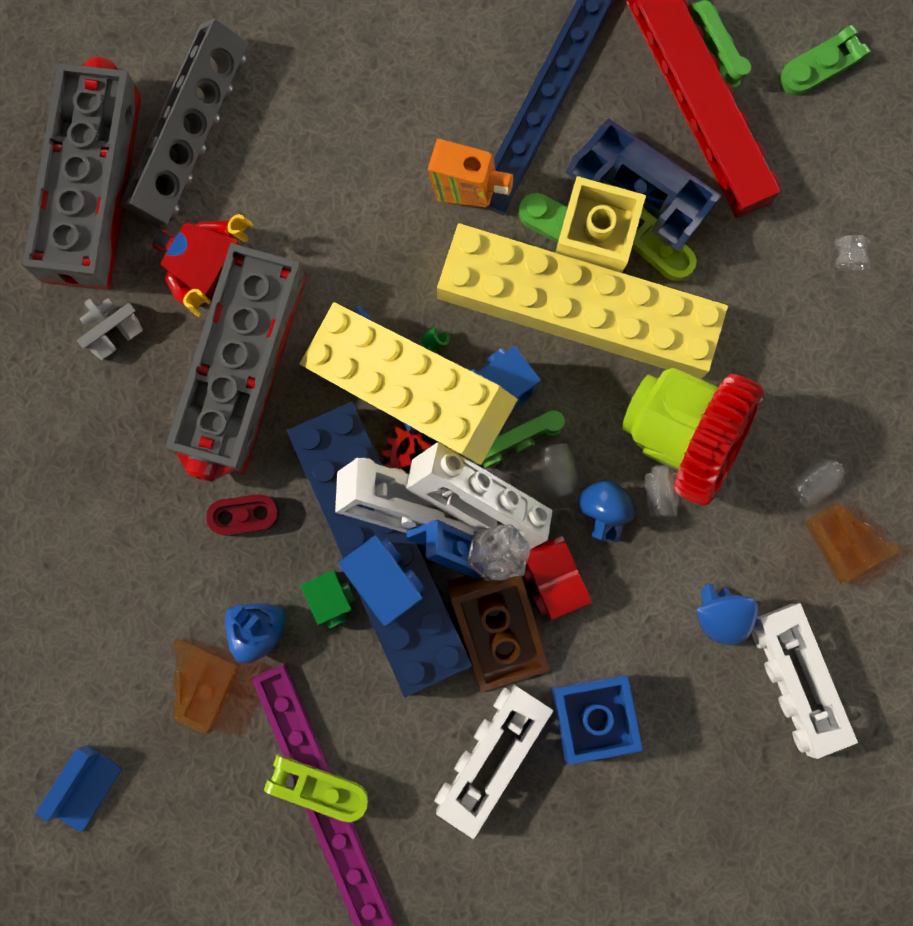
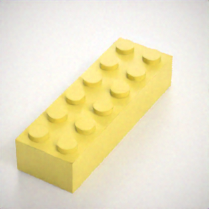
[299,302,518,465]

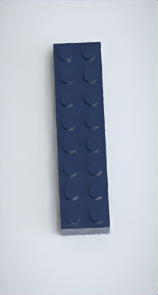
[286,401,472,698]

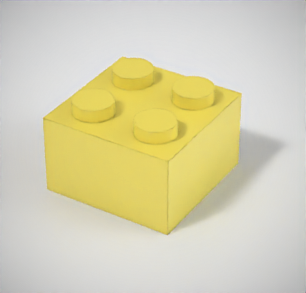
[555,176,646,273]

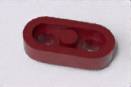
[206,494,279,536]

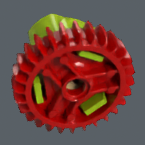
[622,367,764,506]

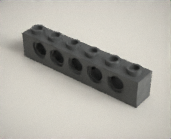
[118,19,249,226]

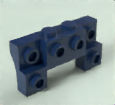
[565,118,722,251]

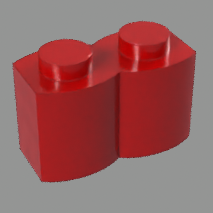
[518,536,592,620]

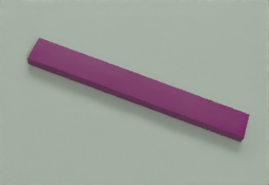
[251,663,396,926]

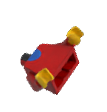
[153,214,254,317]

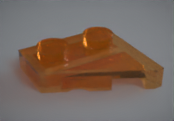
[804,503,901,584]
[173,638,241,734]

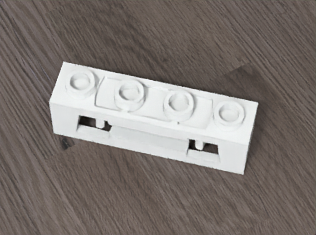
[405,442,552,554]
[335,458,480,538]
[751,603,858,759]
[434,685,553,839]

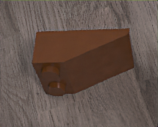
[447,560,550,692]

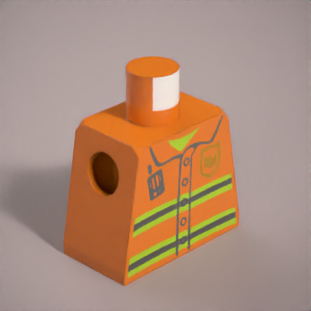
[427,139,513,207]

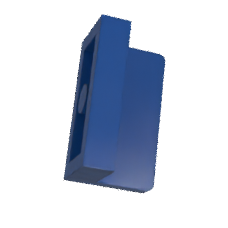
[407,519,487,579]
[35,745,122,832]

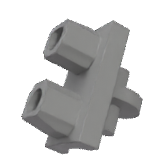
[76,298,143,360]

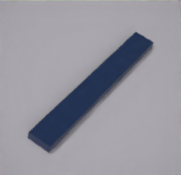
[486,0,615,216]

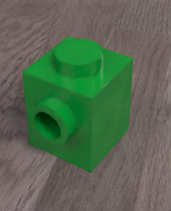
[300,570,356,629]

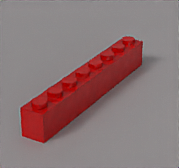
[626,0,781,219]

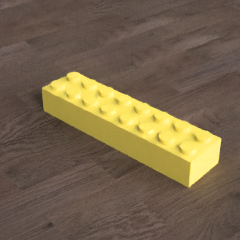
[437,223,728,379]

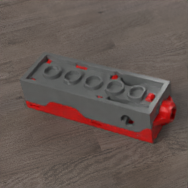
[22,56,142,290]
[165,243,306,482]

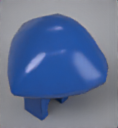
[578,481,636,542]
[697,583,758,645]
[225,603,286,663]

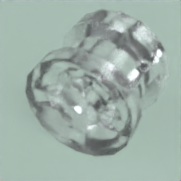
[834,235,871,272]

